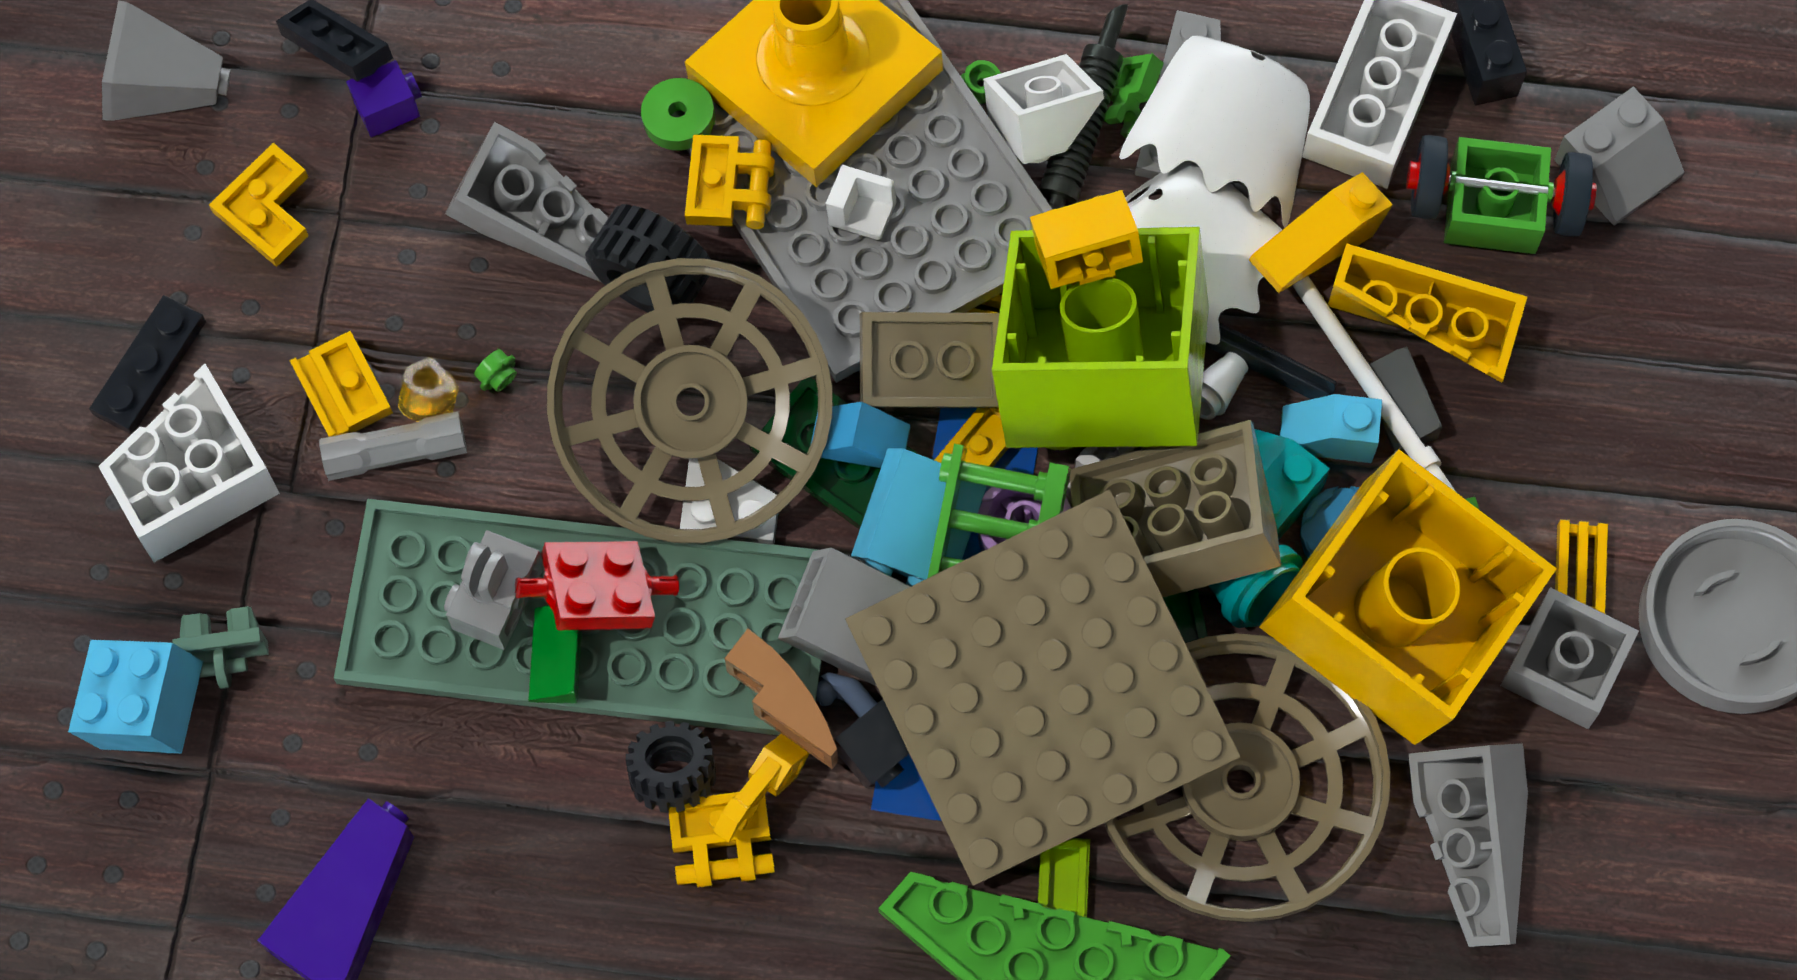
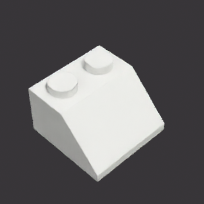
[983,54,1104,164]

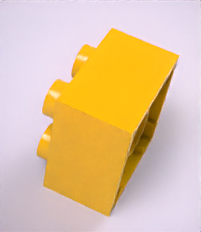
[1259,449,1557,745]

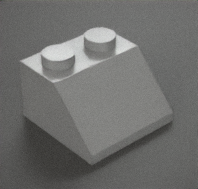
[1554,86,1684,226]

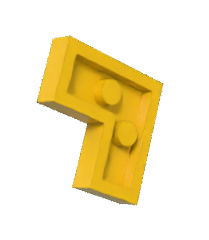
[209,143,309,267]

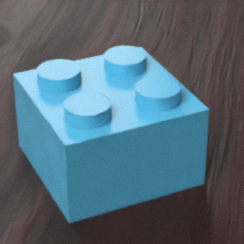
[68,640,203,754]

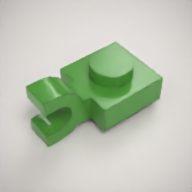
[1104,53,1164,138]

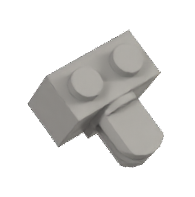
[444,530,544,650]

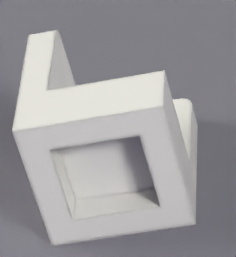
[826,165,897,240]

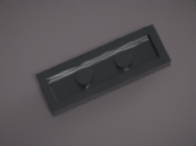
[276,0,393,82]
[89,295,206,435]

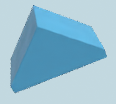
[811,401,911,468]

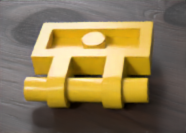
[685,135,775,229]
[669,792,775,888]

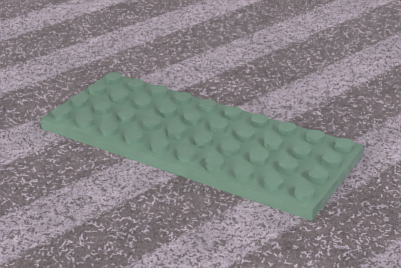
[334,499,822,736]

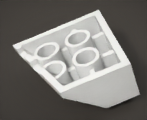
[98,364,280,563]

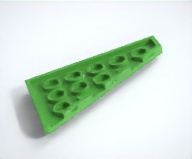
[878,872,1231,980]

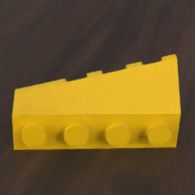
[1328,243,1527,383]

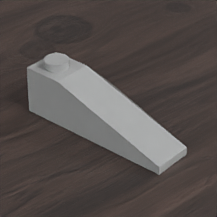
[1409,743,1528,947]

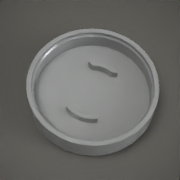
[1639,519,1797,714]

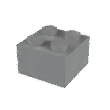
[1500,587,1639,729]

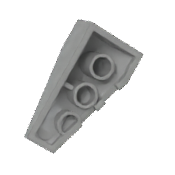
[445,122,608,282]

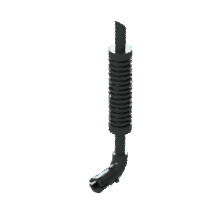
[1039,4,1128,209]

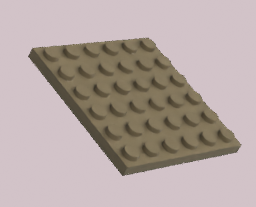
[845,489,1241,886]

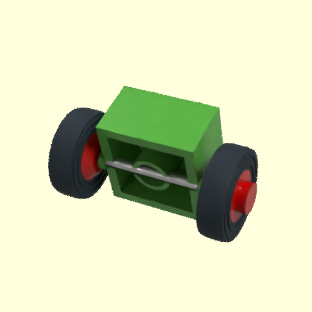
[1406,135,1597,254]

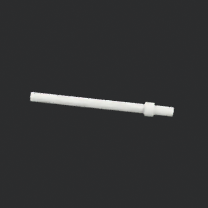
[1293,276,1457,493]

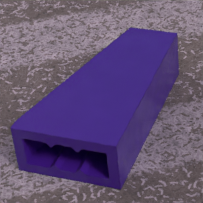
[257,798,414,980]

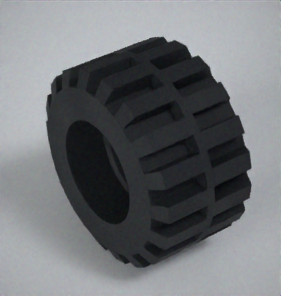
[585,204,711,319]

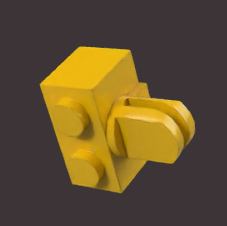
[1030,190,1143,289]

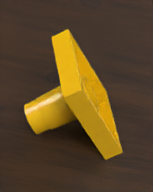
[685,0,943,187]

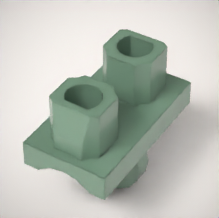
[172,606,269,689]

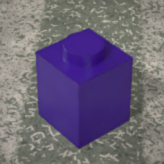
[346,60,422,138]

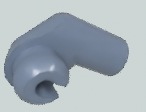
[817,672,878,718]

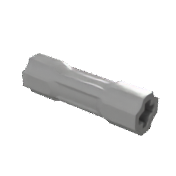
[319,411,467,481]

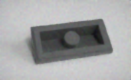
[1369,346,1442,453]

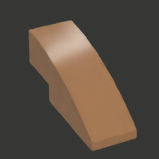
[725,629,838,769]

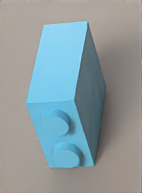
[851,448,987,587]

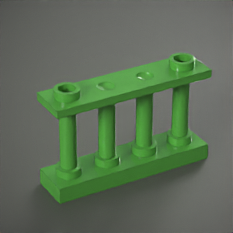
[927,444,1071,578]

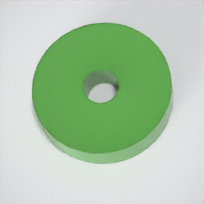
[641,78,715,150]

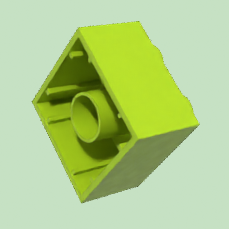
[992,227,1209,450]

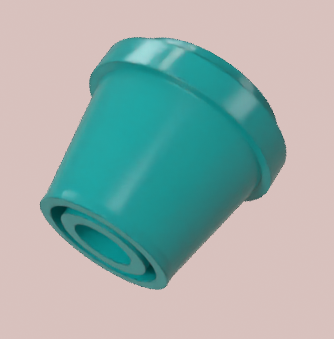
[1209,545,1303,628]

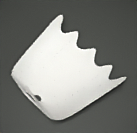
[1119,35,1310,228]
[1125,161,1282,345]

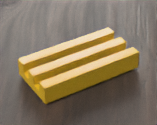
[1555,519,1608,614]

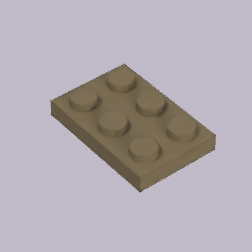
[860,312,1000,408]

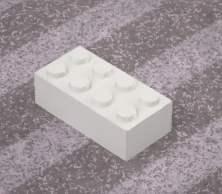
[1302,0,1457,189]

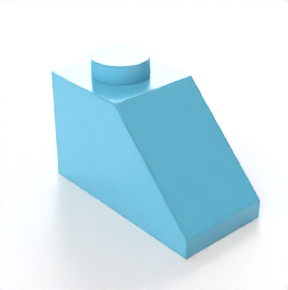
[1280,394,1382,463]

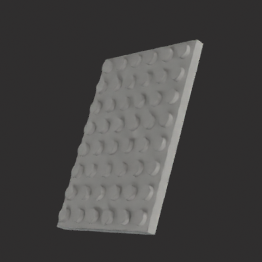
[671,0,1052,383]

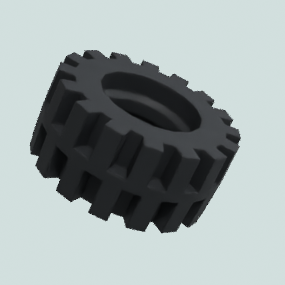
[626,721,716,813]

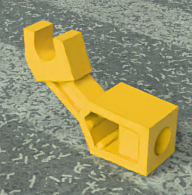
[713,734,810,842]

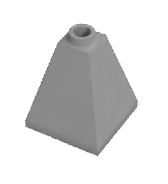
[102,0,231,121]

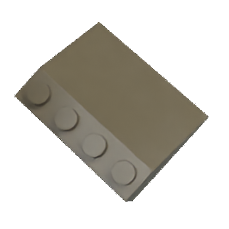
[1070,420,1281,597]

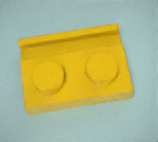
[289,331,393,437]

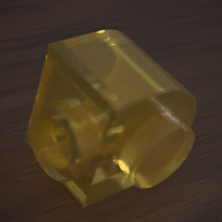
[397,356,459,421]

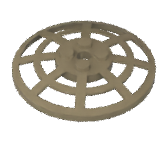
[547,258,832,543]
[1104,633,1390,922]

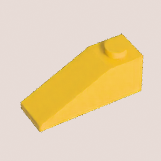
[1249,172,1393,293]

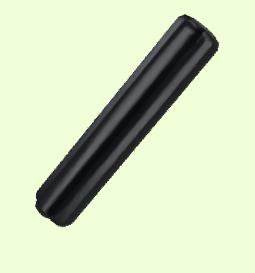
[1206,323,1337,399]

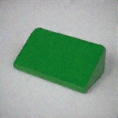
[528,606,582,703]

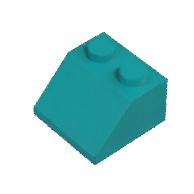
[1254,429,1330,540]

